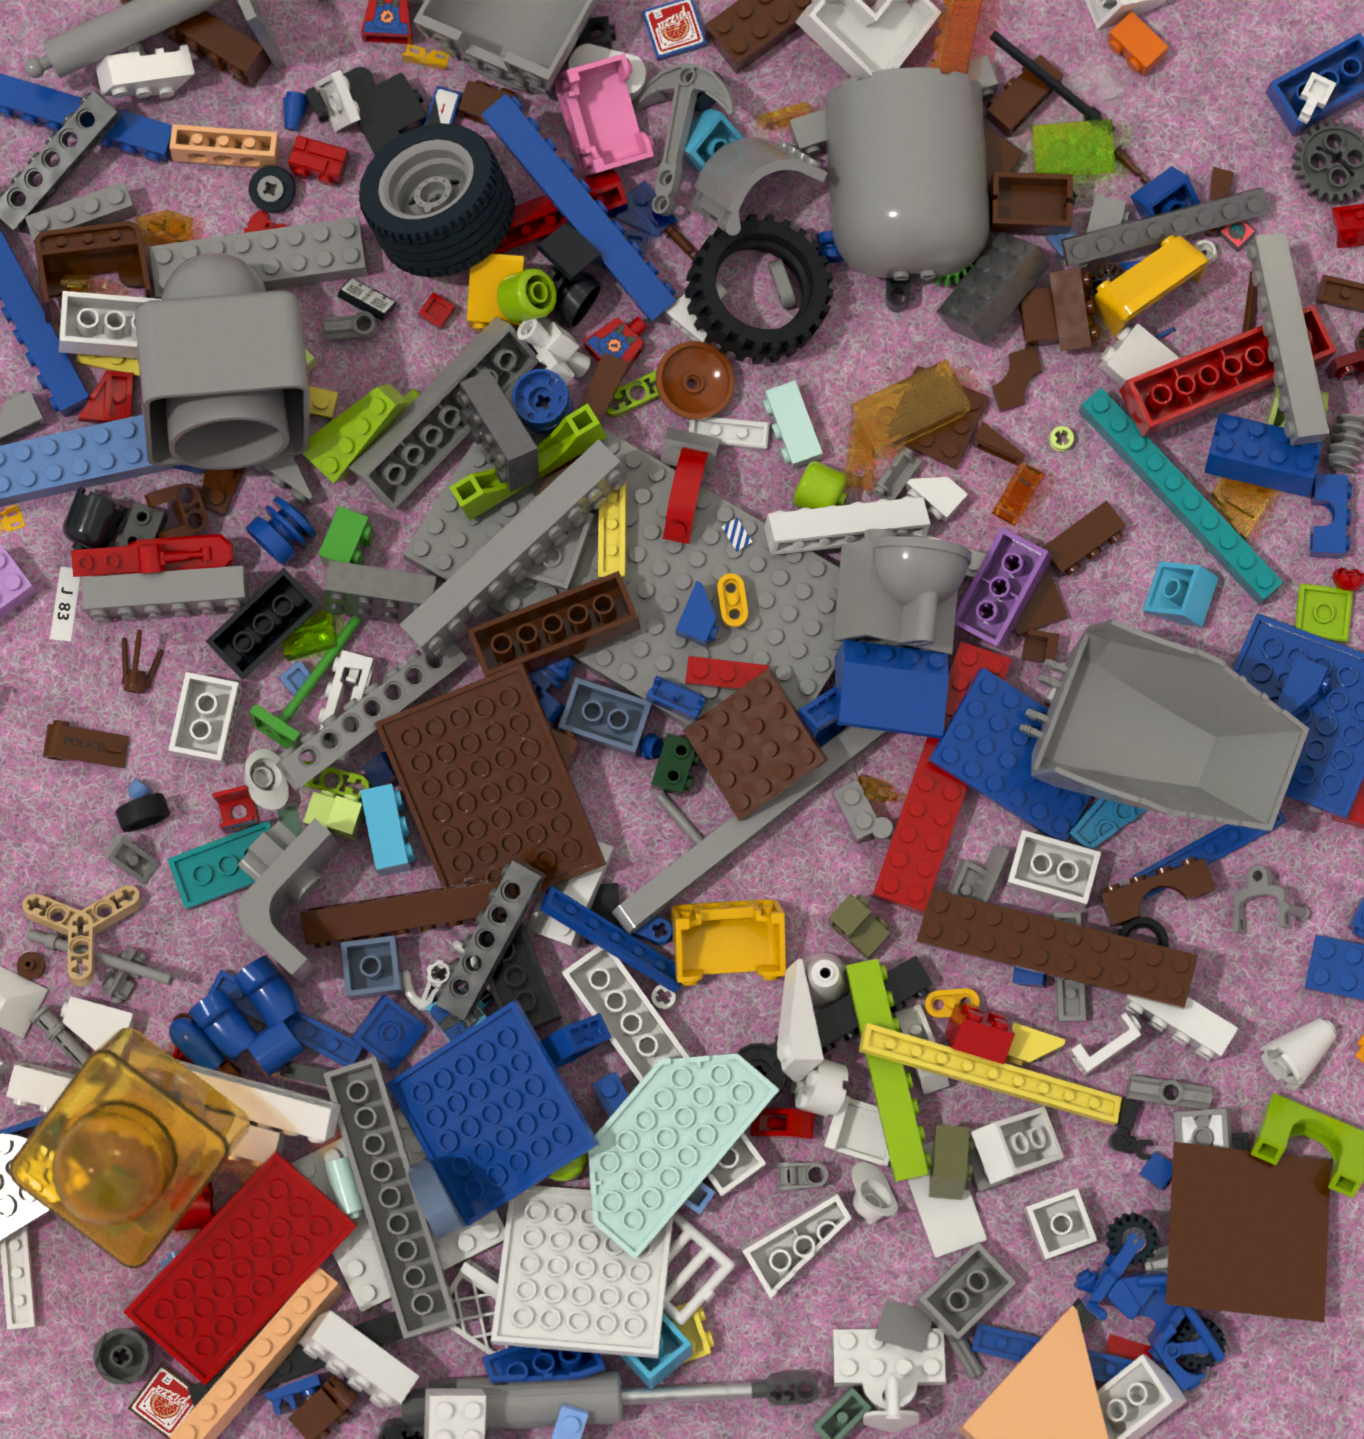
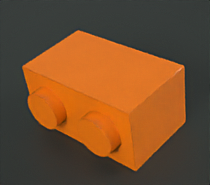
[1107,11,1169,76]

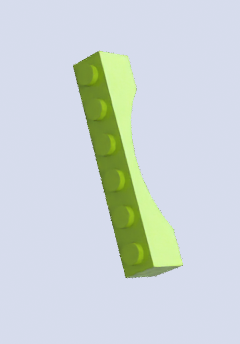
[449,403,608,520]

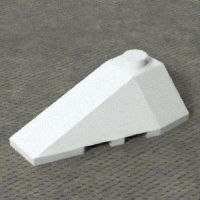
[526,841,614,949]
[777,959,824,1082]

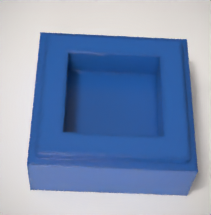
[1139,1152,1173,1190]

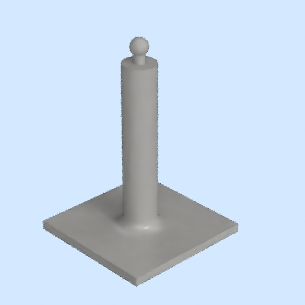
[25,0,286,78]

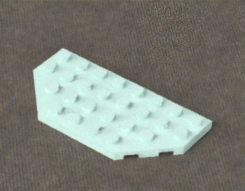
[588,1053,780,1260]

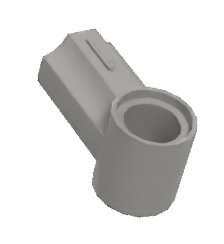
[324,311,379,341]

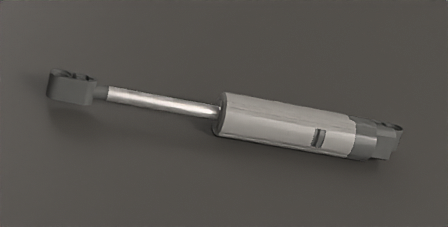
[378,1370,819,1439]

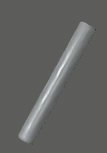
[655,792,704,845]

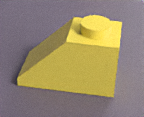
[1006,1022,1066,1067]

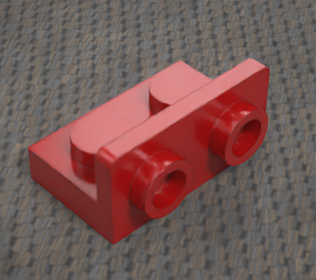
[1332,204,1364,248]

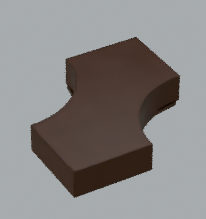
[992,346,1042,412]

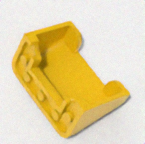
[671,899,786,986]

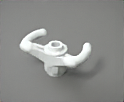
[402,940,481,1011]

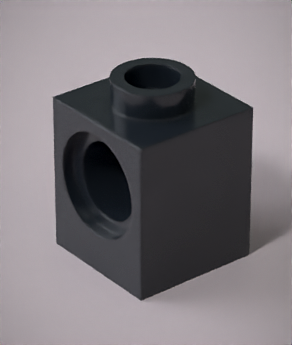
[579,16,616,49]

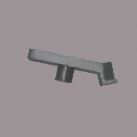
[280,1061,332,1086]

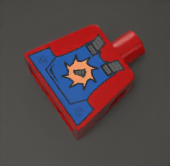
[361,0,413,45]
[583,316,648,379]

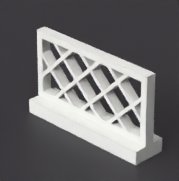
[448,1259,510,1354]

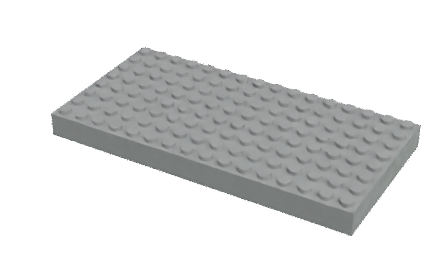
[403,376,842,728]

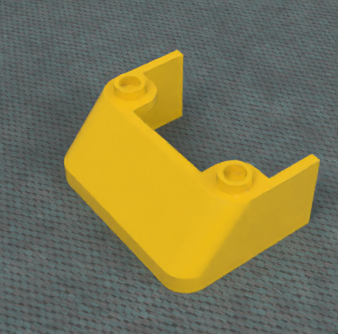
[1094,235,1209,340]

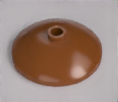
[655,341,735,420]

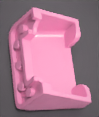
[554,53,654,176]

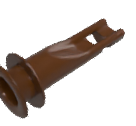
[1110,145,1148,184]
[662,222,698,261]

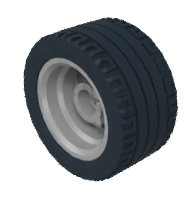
[359,123,515,278]

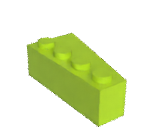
[302,384,409,484]

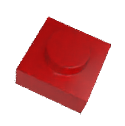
[418,292,455,330]

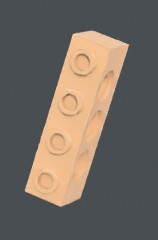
[170,124,280,168]

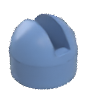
[128,778,152,800]

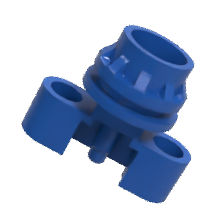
[529,657,576,724]

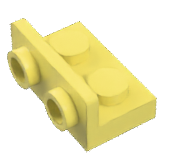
[663,1303,715,1363]

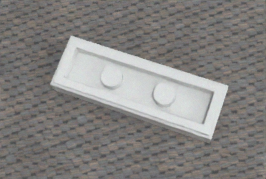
[689,417,770,450]

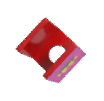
[212,785,259,834]

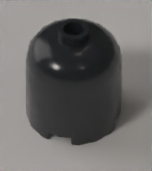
[62,486,128,549]

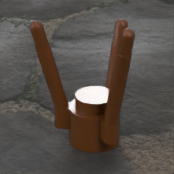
[121,629,164,694]

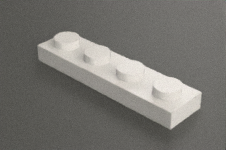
[0,1225,37,1330]

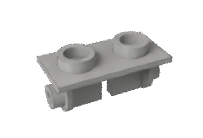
[872,447,923,500]
[101,947,147,1004]

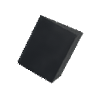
[536,221,607,281]

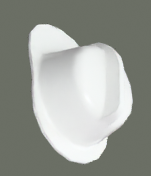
[243,749,289,810]
[851,1162,898,1225]

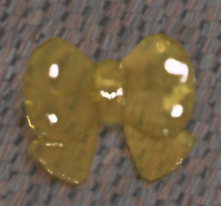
[858,775,897,803]

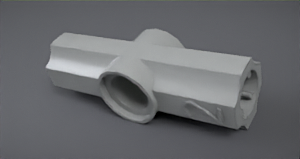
[1126,1075,1212,1110]

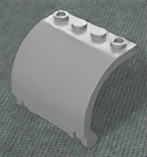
[692,137,828,236]

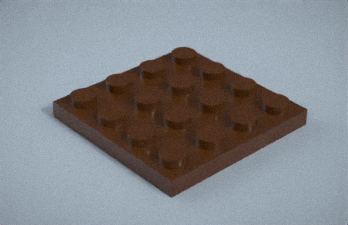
[683,669,828,821]

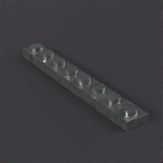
[1061,187,1269,266]

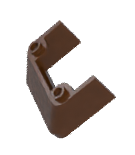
[35,221,151,322]

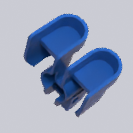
[189,955,305,1076]

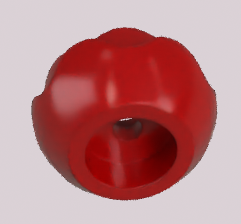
[1332,567,1364,591]

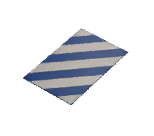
[722,517,752,552]

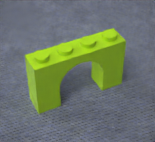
[1250,1093,1364,1198]

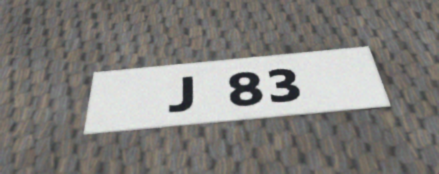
[50,566,80,641]

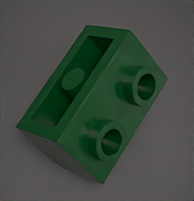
[651,733,700,797]

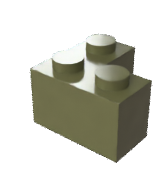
[828,894,891,960]
[929,1125,974,1200]

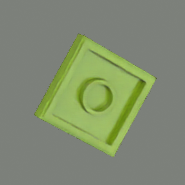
[1294,583,1353,643]

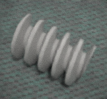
[1325,413,1364,473]

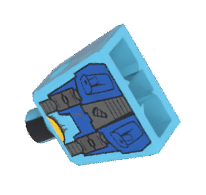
[426,987,494,1041]

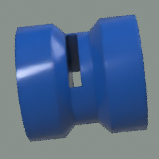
[816,230,844,263]

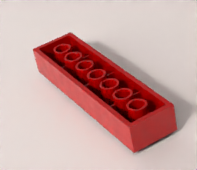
[1119,305,1337,438]

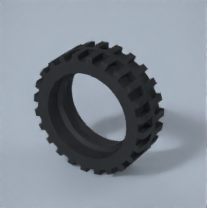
[685,214,834,364]

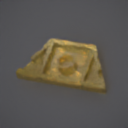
[1211,477,1276,541]

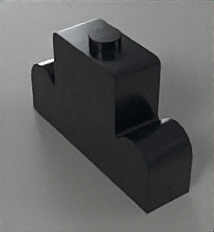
[342,67,426,155]

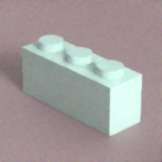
[762,381,823,470]

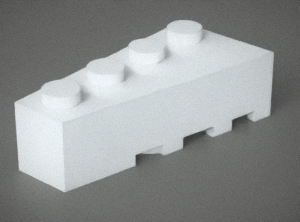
[741,1192,851,1299]

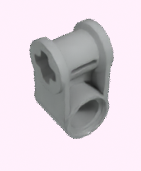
[776,1162,829,1191]

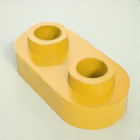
[717,573,748,628]
[925,988,980,1019]

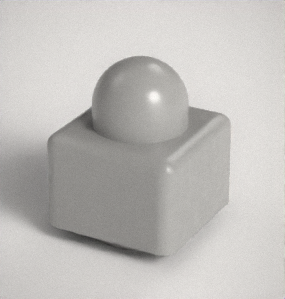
[135,252,310,470]

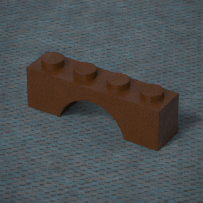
[1099,857,1215,927]

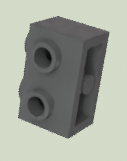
[115,502,168,547]

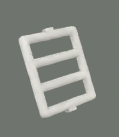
[663,1212,734,1325]

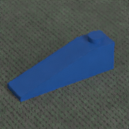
[482,1346,605,1383]

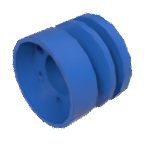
[512,369,574,435]
[245,496,317,567]

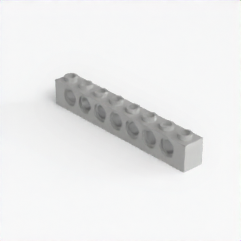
[275,640,468,790]

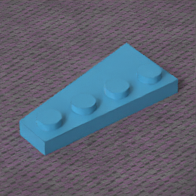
[1069,798,1147,849]

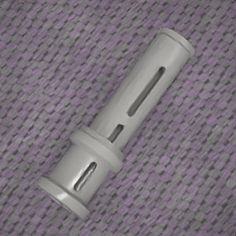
[30,1004,101,1078]

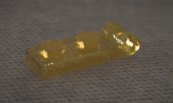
[845,415,880,491]

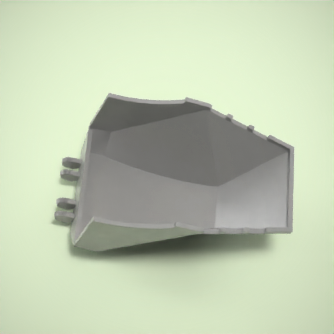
[1019,619,1309,831]

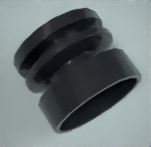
[547,266,602,329]
[736,1043,787,1102]

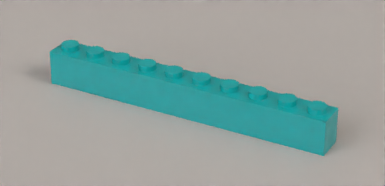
[1079,387,1283,606]

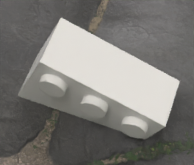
[95,45,195,98]

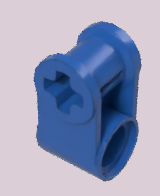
[620,915,673,946]

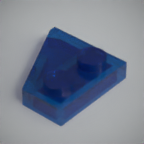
[606,180,677,238]

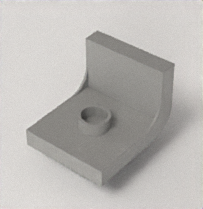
[238,818,342,986]

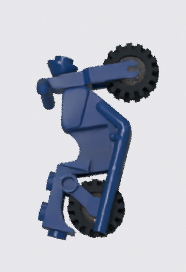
[1074,1212,1226,1392]

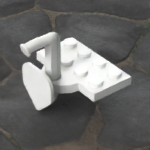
[833,1328,946,1432]

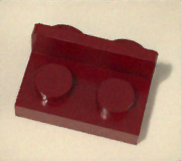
[1325,348,1364,385]

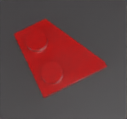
[78,370,133,423]

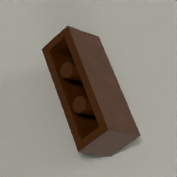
[986,54,1063,138]
[1049,267,1100,352]
[1042,500,1126,577]

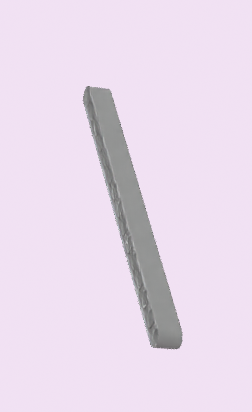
[612,726,890,934]

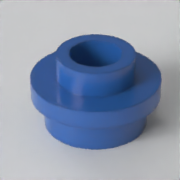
[639,733,663,760]

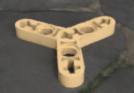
[22,885,142,987]

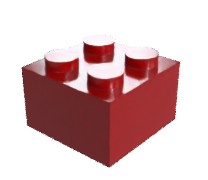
[945,1003,1015,1064]

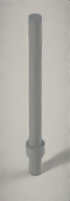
[26,929,174,986]

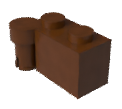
[288,1375,359,1439]

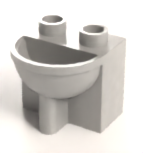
[833,529,972,655]

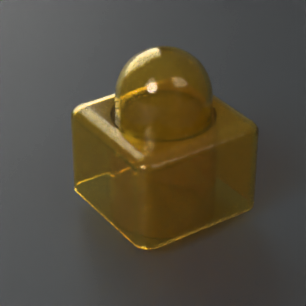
[9,1028,249,1269]

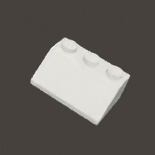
[1097,1354,1187,1439]

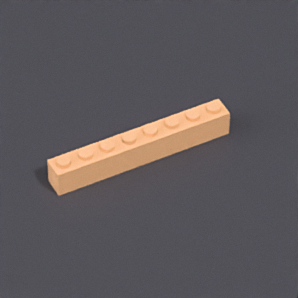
[169,1267,344,1439]

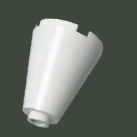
[803,953,849,1007]
[1260,1018,1336,1090]

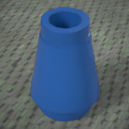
[283,91,309,131]

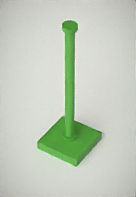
[250,615,363,750]

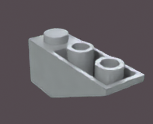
[252,456,315,505]

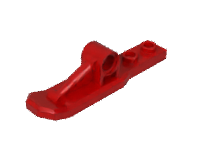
[71,534,234,577]

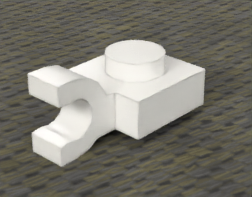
[1298,72,1336,124]

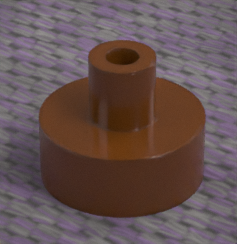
[17,952,45,980]

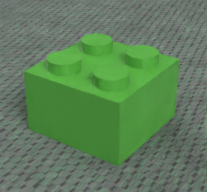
[318,506,375,567]

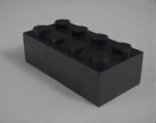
[472,921,562,1030]

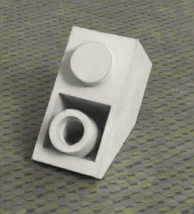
[905,477,968,523]

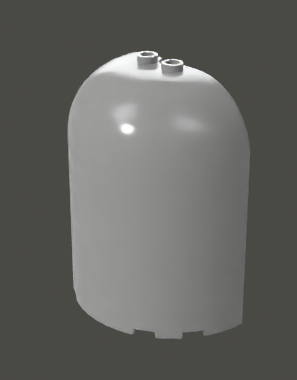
[413,0,600,94]
[825,67,990,281]

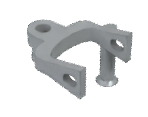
[1233,865,1310,934]

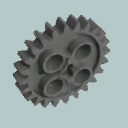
[1292,119,1364,205]

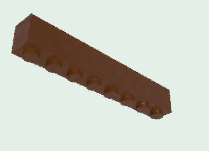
[300,878,520,948]

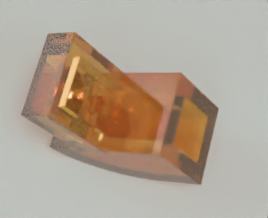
[991,462,1045,526]

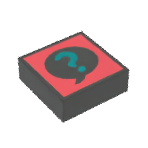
[1218,220,1256,251]

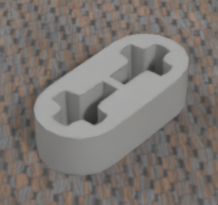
[768,259,796,309]

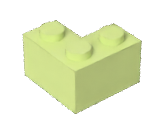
[303,790,365,842]

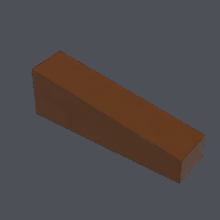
[1205,167,1234,238]

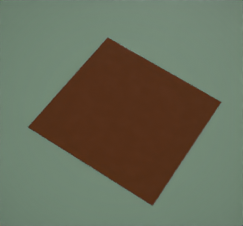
[1166,1142,1331,1323]

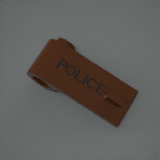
[42,720,129,768]

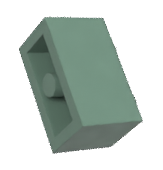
[811,1386,872,1439]

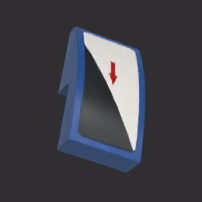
[425,86,462,125]

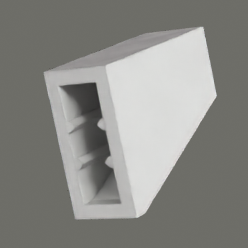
[61,996,137,1068]

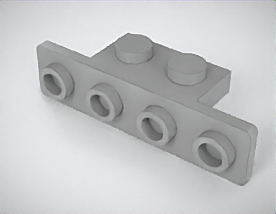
[947,846,1009,902]

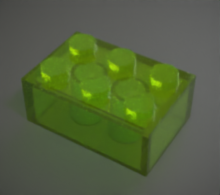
[1030,118,1115,176]

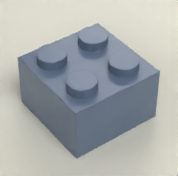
[340,935,404,1000]

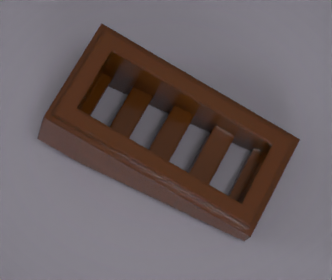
[973,421,1025,467]

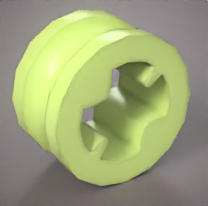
[1049,426,1074,452]

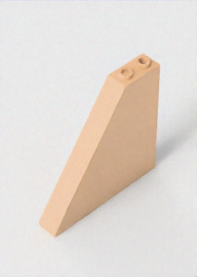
[958,1305,1108,1439]

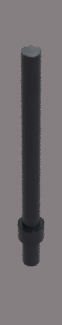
[989,31,1116,136]

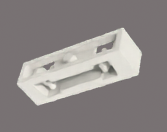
[318,650,376,765]

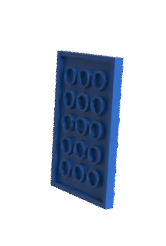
[927,667,1091,842]

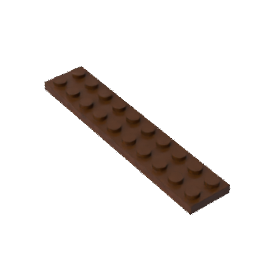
[917,889,1198,1010]

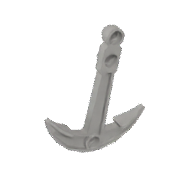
[633,63,735,216]

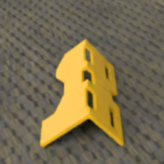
[401,44,449,71]
[0,505,25,534]

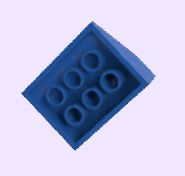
[835,639,949,739]

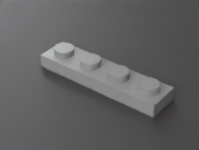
[1053,912,1086,1022]

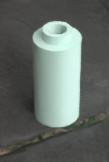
[324,1156,365,1220]

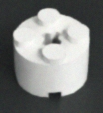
[790,1059,848,1117]

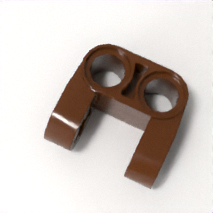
[144,483,208,538]

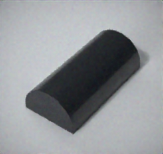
[206,568,321,680]

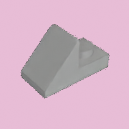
[103,833,160,884]

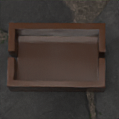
[989,172,1073,234]

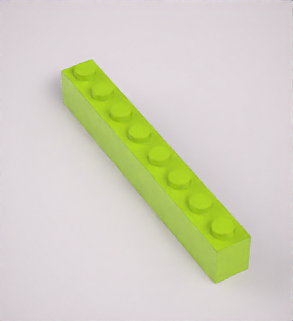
[845,958,932,1183]

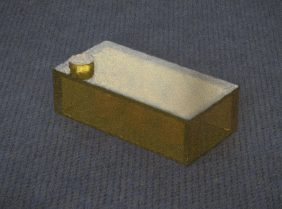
[850,359,971,458]

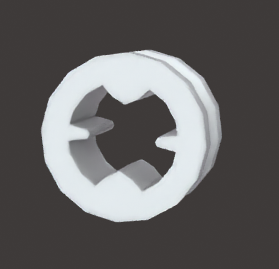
[651,985,676,1010]

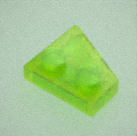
[283,610,338,661]

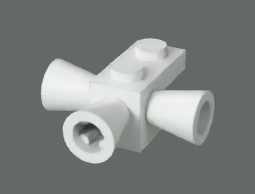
[517,317,591,383]

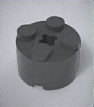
[93,1328,154,1385]

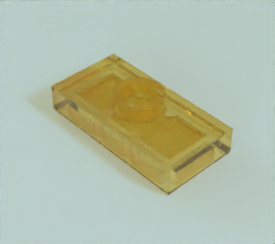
[755,101,810,127]

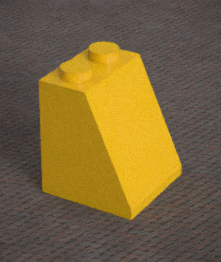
[467,254,526,333]

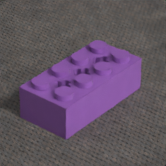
[955,527,1053,651]

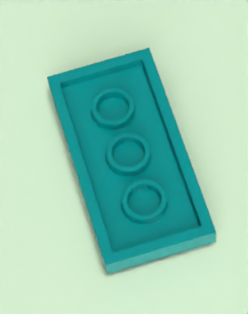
[167,820,272,910]

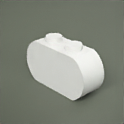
[569,43,646,102]

